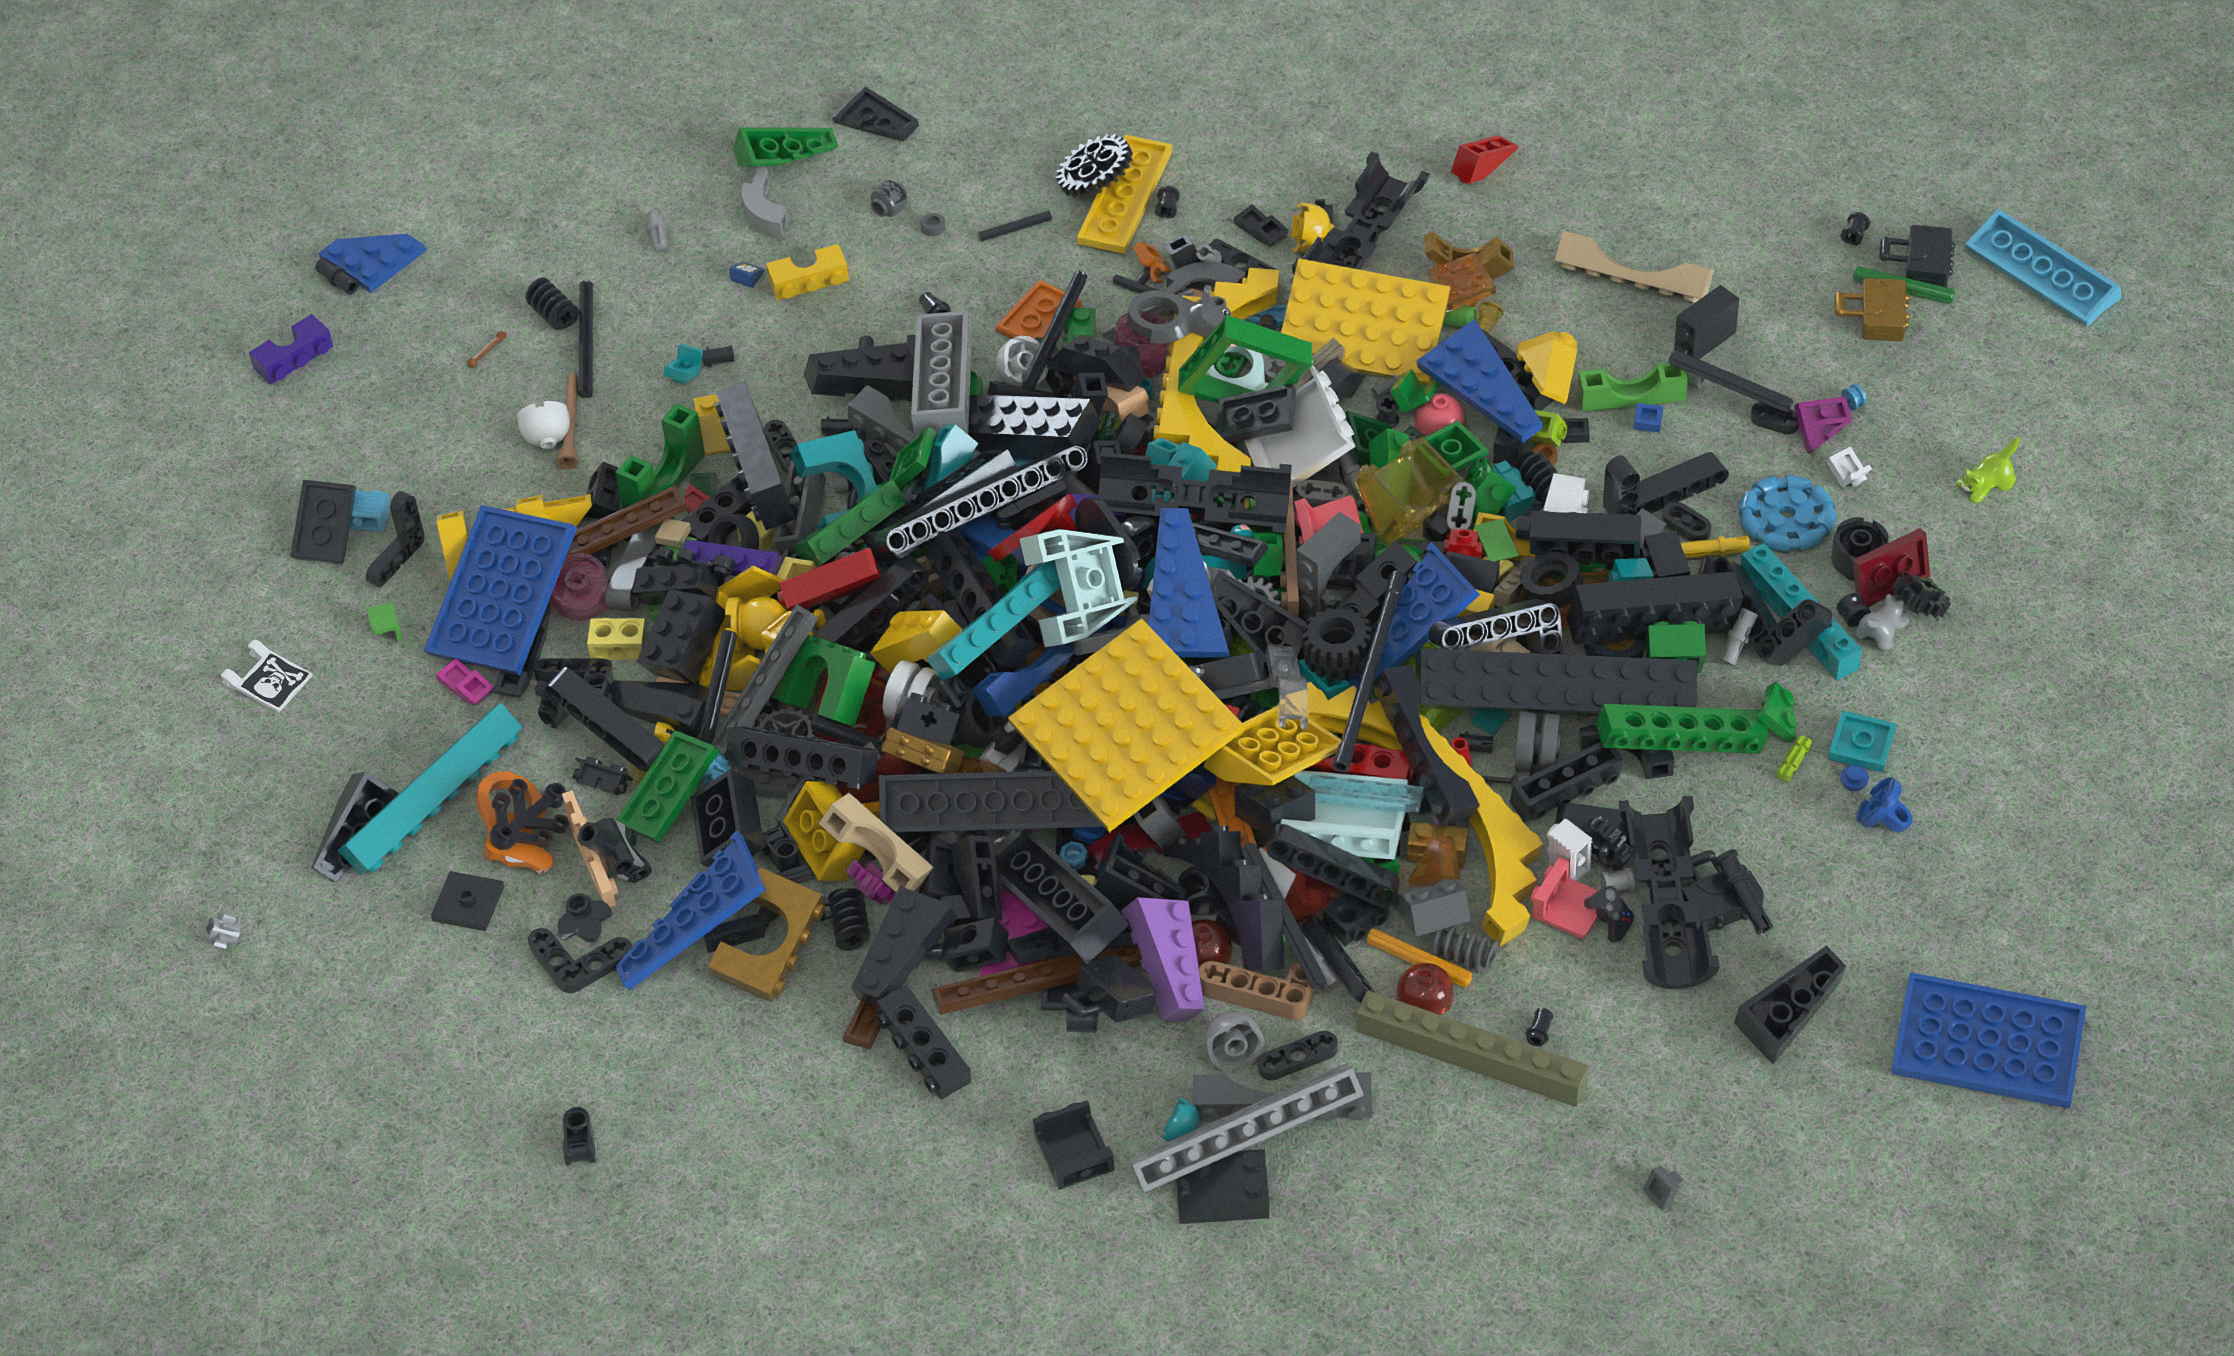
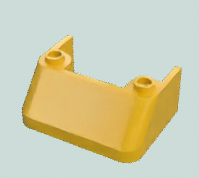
[699,566,785,691]

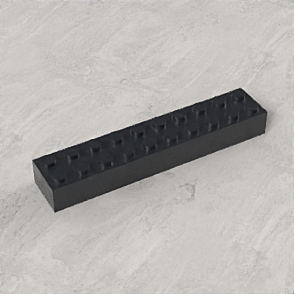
[1415,648,1697,716]

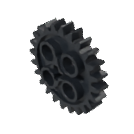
[1056,134,1133,198]

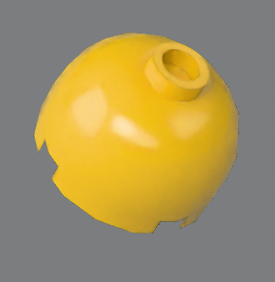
[1291,202,1334,254]

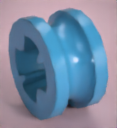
[1841,384,1866,410]

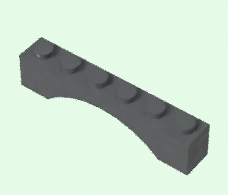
[848,385,980,469]
[1193,1072,1372,1122]

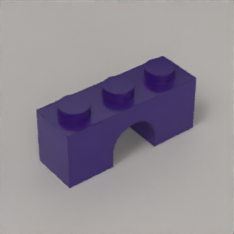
[249,314,333,385]

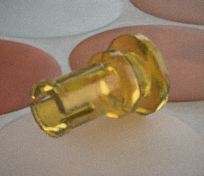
[1477,300,1504,334]

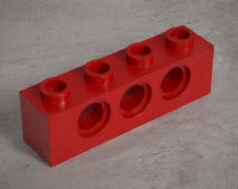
[1302,743,1414,792]

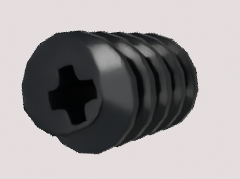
[525,277,579,330]
[1514,451,1559,504]
[828,888,871,951]

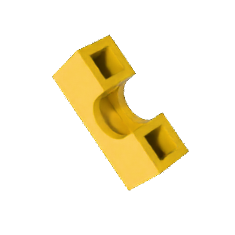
[766,244,849,300]

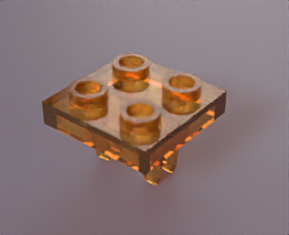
[1428,252,1496,311]

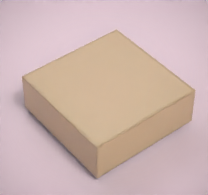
[655,519,691,548]

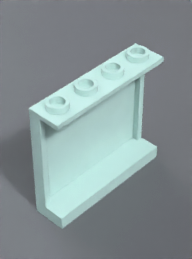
[1280,771,1408,859]

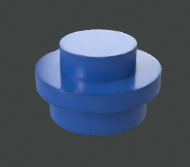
[1840,765,1869,791]

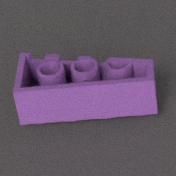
[1121,898,1205,1022]

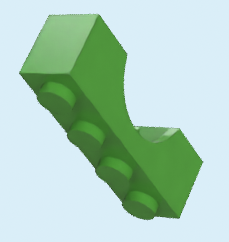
[1578,362,1688,412]

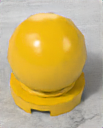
[725,596,787,651]

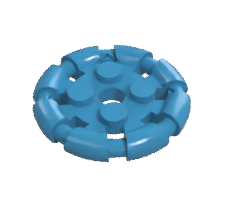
[1739,475,1836,552]

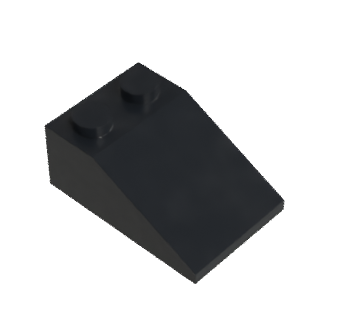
[1176,1149,1270,1224]

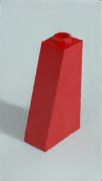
[777,548,881,611]

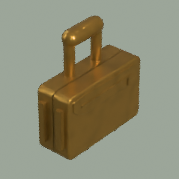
[1834,278,1910,341]
[881,727,964,774]

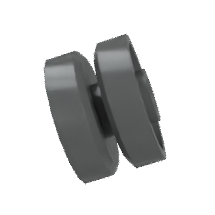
[1515,711,1561,772]

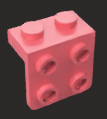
[1294,496,1363,546]
[1530,857,1599,938]

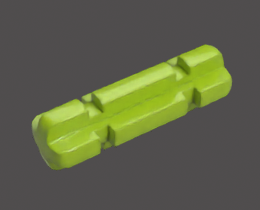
[1776,735,1812,782]

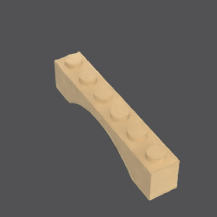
[1555,231,1714,302]

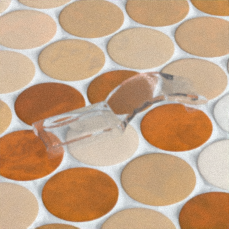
[1266,645,1308,729]

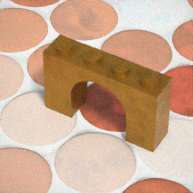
[708,867,825,1002]

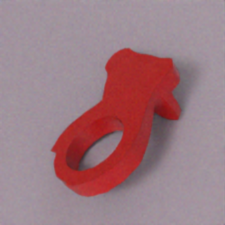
[988,493,1077,563]

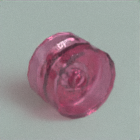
[551,552,609,621]

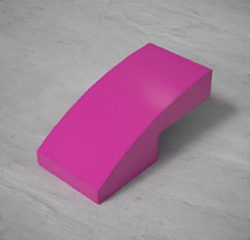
[436,659,494,706]

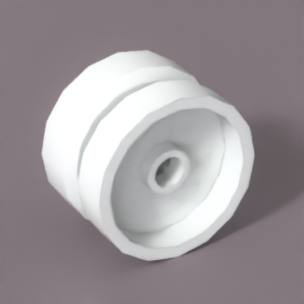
[883,660,943,720]

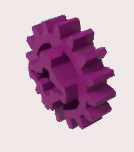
[846,860,896,904]

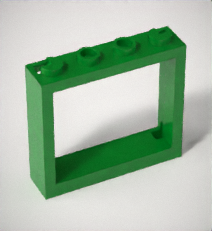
[1178,315,1314,404]

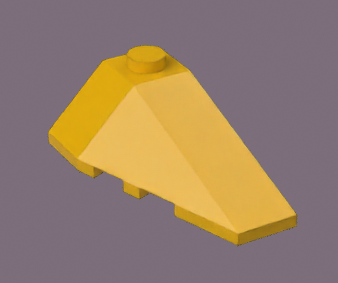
[1516,331,1577,404]

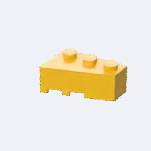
[870,610,963,674]

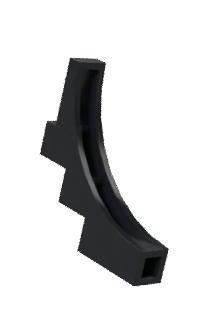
[1163,826,1285,971]

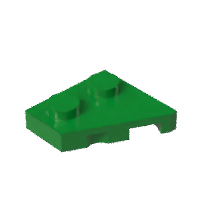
[1756,682,1797,742]

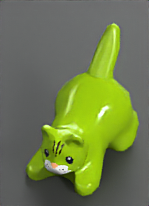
[1956,437,2020,503]

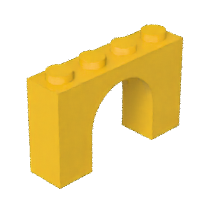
[436,495,548,582]

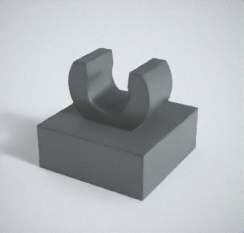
[1643,1166,1683,1210]

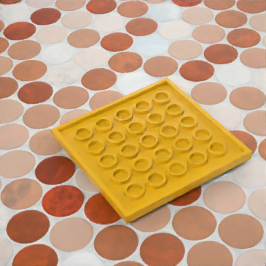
[1008,618,1245,832]

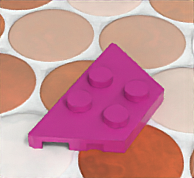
[980,889,1044,976]

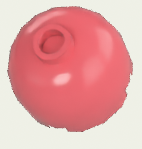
[1414,393,1466,439]

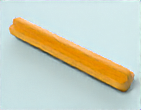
[1367,928,1472,988]

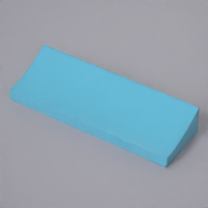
[1965,209,2121,326]

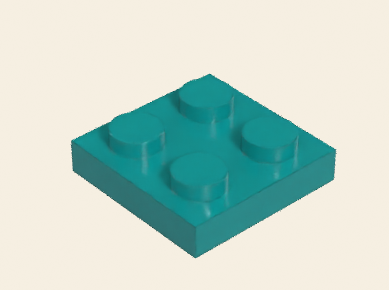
[1828,710,1897,772]

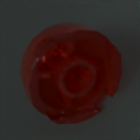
[1191,919,1233,969]
[1396,962,1454,1015]

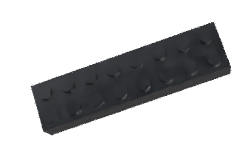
[879,771,1104,832]

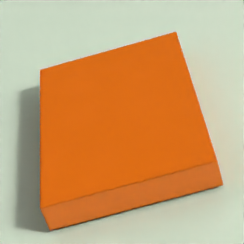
[995,280,1082,339]

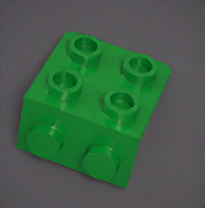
[1451,457,1517,524]

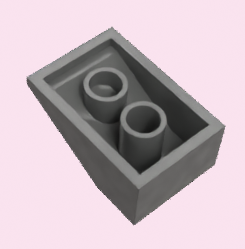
[1393,879,1471,937]

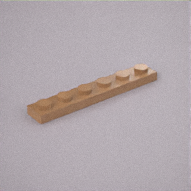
[1280,479,1299,617]

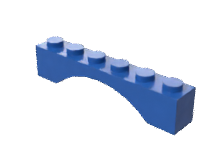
[972,606,1109,718]

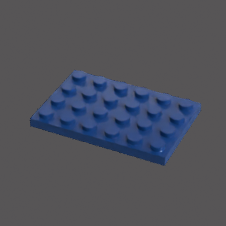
[423,505,577,675]
[1891,972,2086,1109]

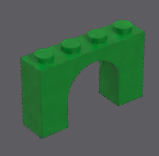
[615,403,705,508]
[793,480,905,566]
[771,634,875,726]

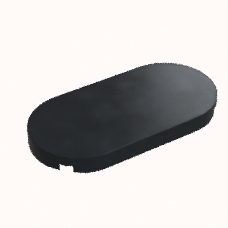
[1075,498,1142,591]

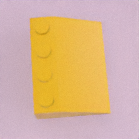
[1204,703,1341,786]

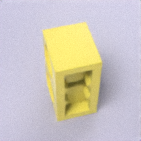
[587,618,648,660]

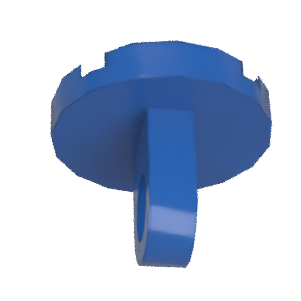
[1856,777,1913,833]

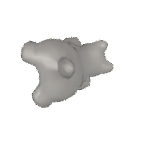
[1854,594,1909,651]

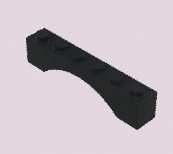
[1372,665,1480,826]

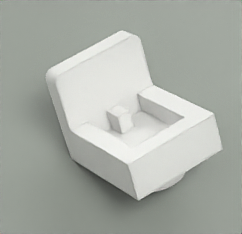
[1826,446,1872,487]

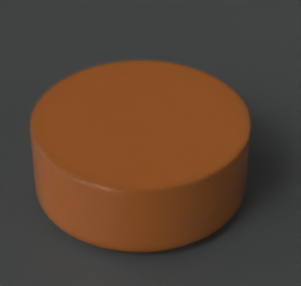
[1531,443,1558,466]

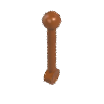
[467,330,507,368]

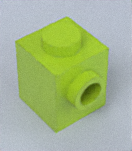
[1530,410,1567,448]

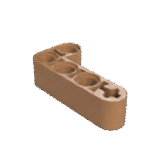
[1199,961,1316,1020]

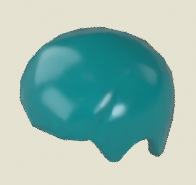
[1161,1097,1200,1142]

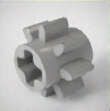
[204,912,240,949]

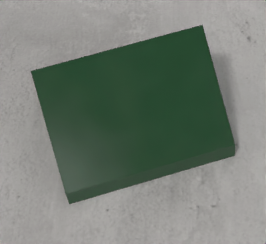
[1345,411,1392,475]

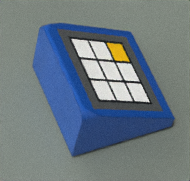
[729,261,765,288]

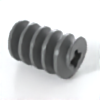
[1433,925,1499,974]

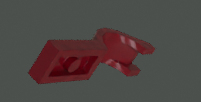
[1086,811,1212,873]

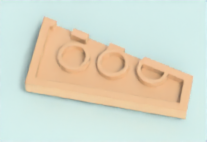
[562,790,618,907]

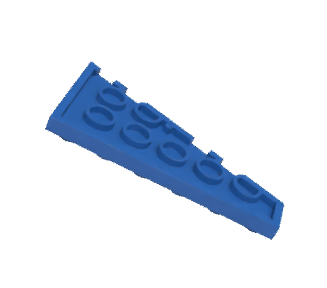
[1149,508,1230,658]

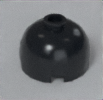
[1120,516,1159,571]

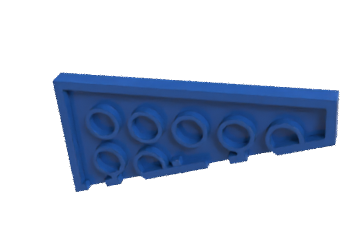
[1417,319,1542,443]
[1345,542,1480,692]
[616,830,766,990]

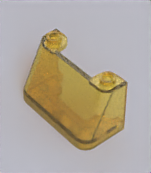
[1355,437,1466,547]

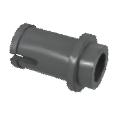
[1371,374,1401,400]

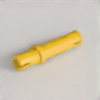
[1681,535,1750,559]

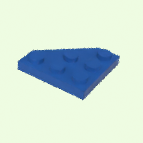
[318,234,426,293]

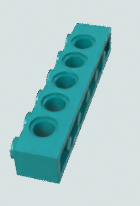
[1740,543,1862,681]

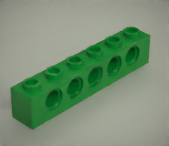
[1596,704,1769,754]

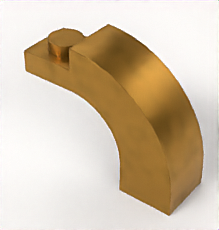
[1424,231,1514,281]

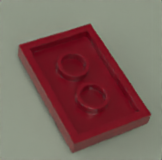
[1852,528,1930,607]

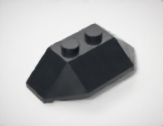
[1047,335,1145,392]

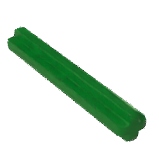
[1853,266,1955,304]

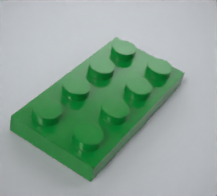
[616,730,719,844]

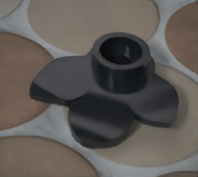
[558,893,612,942]

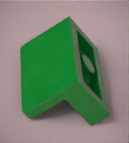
[1390,369,1441,413]

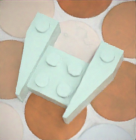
[1020,529,1137,647]

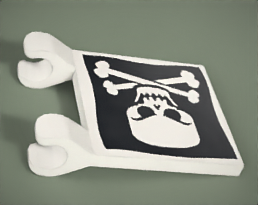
[221,640,313,713]

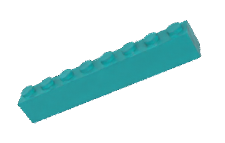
[338,703,523,875]

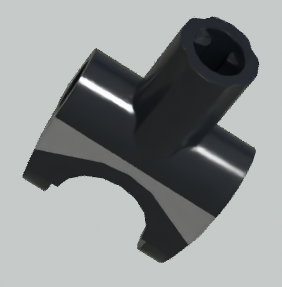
[577,818,652,883]

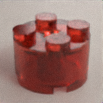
[1284,865,1336,923]

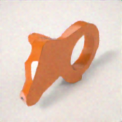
[475,771,553,874]

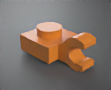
[1133,241,1171,284]

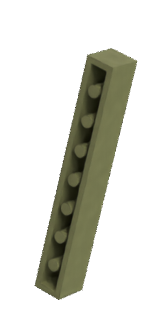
[1357,991,1588,1107]

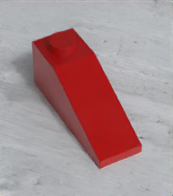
[1450,135,1519,184]

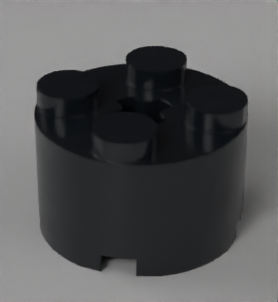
[1831,517,1889,581]

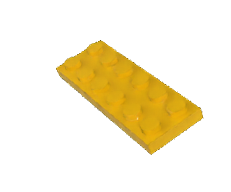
[1077,135,1173,254]

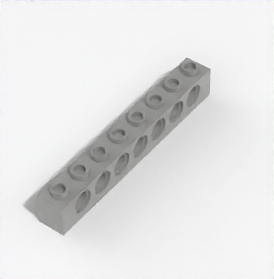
[1129,1063,1364,1193]

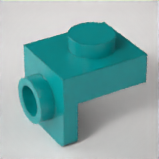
[663,343,703,383]

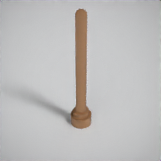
[557,373,578,469]

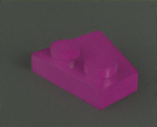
[1794,397,1852,453]

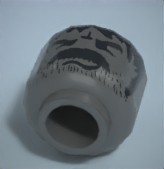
[871,180,908,217]

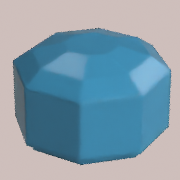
[1059,841,1088,871]

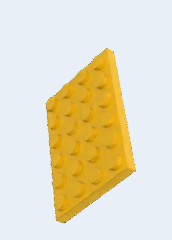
[1281,259,1450,385]

